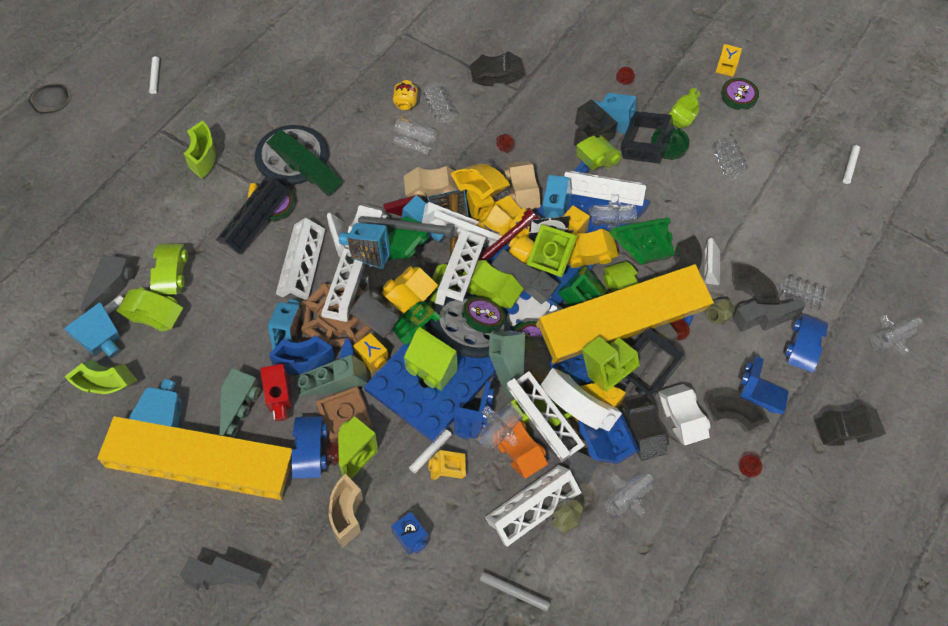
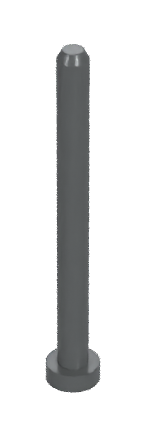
[358,216,455,239]

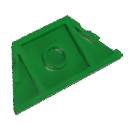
[609,217,675,265]
[392,301,441,345]

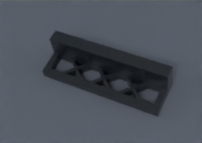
[216,177,289,254]

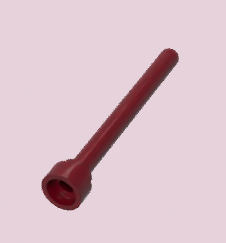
[462,208,539,273]

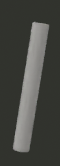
[479,571,551,612]

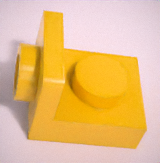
[428,450,466,480]

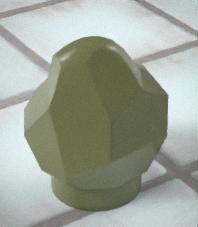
[706,299,735,324]
[551,500,584,534]

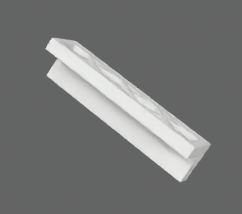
[564,170,646,206]
[422,202,502,248]
[276,218,325,300]
[435,230,486,306]
[322,248,366,322]
[507,371,585,462]
[485,465,581,546]

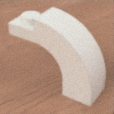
[540,368,622,431]

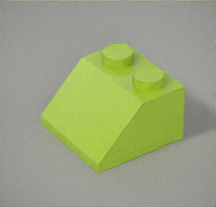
[527,224,577,277]
[404,327,457,391]
[338,416,378,479]

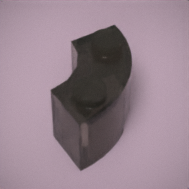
[470,51,525,86]
[670,235,702,273]
[368,256,427,295]
[733,263,780,305]
[523,336,551,395]
[704,395,770,432]
[621,396,669,461]
[815,405,886,446]

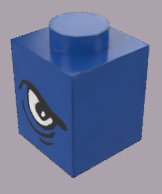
[391,512,428,555]

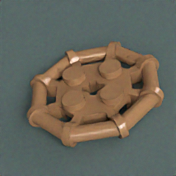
[300,282,378,348]

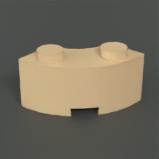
[504,161,541,210]
[404,166,459,201]
[329,473,363,548]

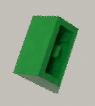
[387,216,429,266]
[558,265,609,307]

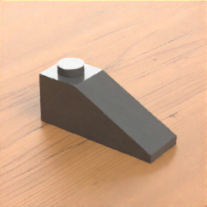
[80,255,133,314]

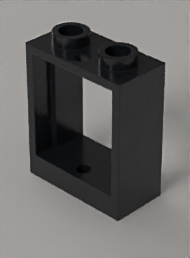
[620,111,674,163]
[622,327,686,399]

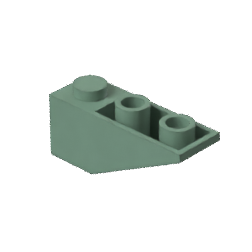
[489,330,525,398]
[296,355,368,397]
[220,368,260,438]

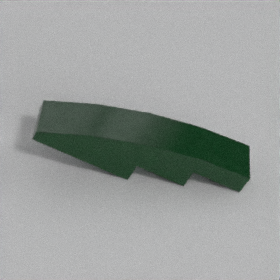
[266,129,343,196]

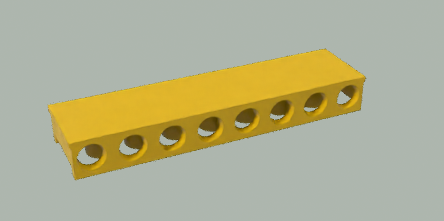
[536,264,714,364]
[97,416,292,500]

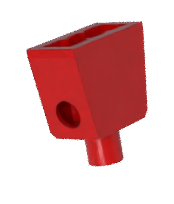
[260,364,292,421]

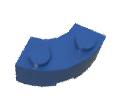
[785,314,828,373]
[269,335,335,375]
[292,416,328,479]

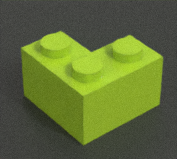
[582,336,640,392]

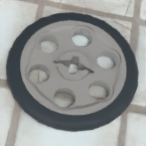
[255,125,329,185]
[430,295,511,358]

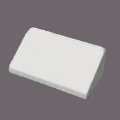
[327,213,349,257]
[704,238,720,285]

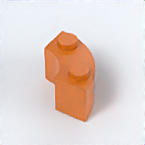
[488,416,548,479]

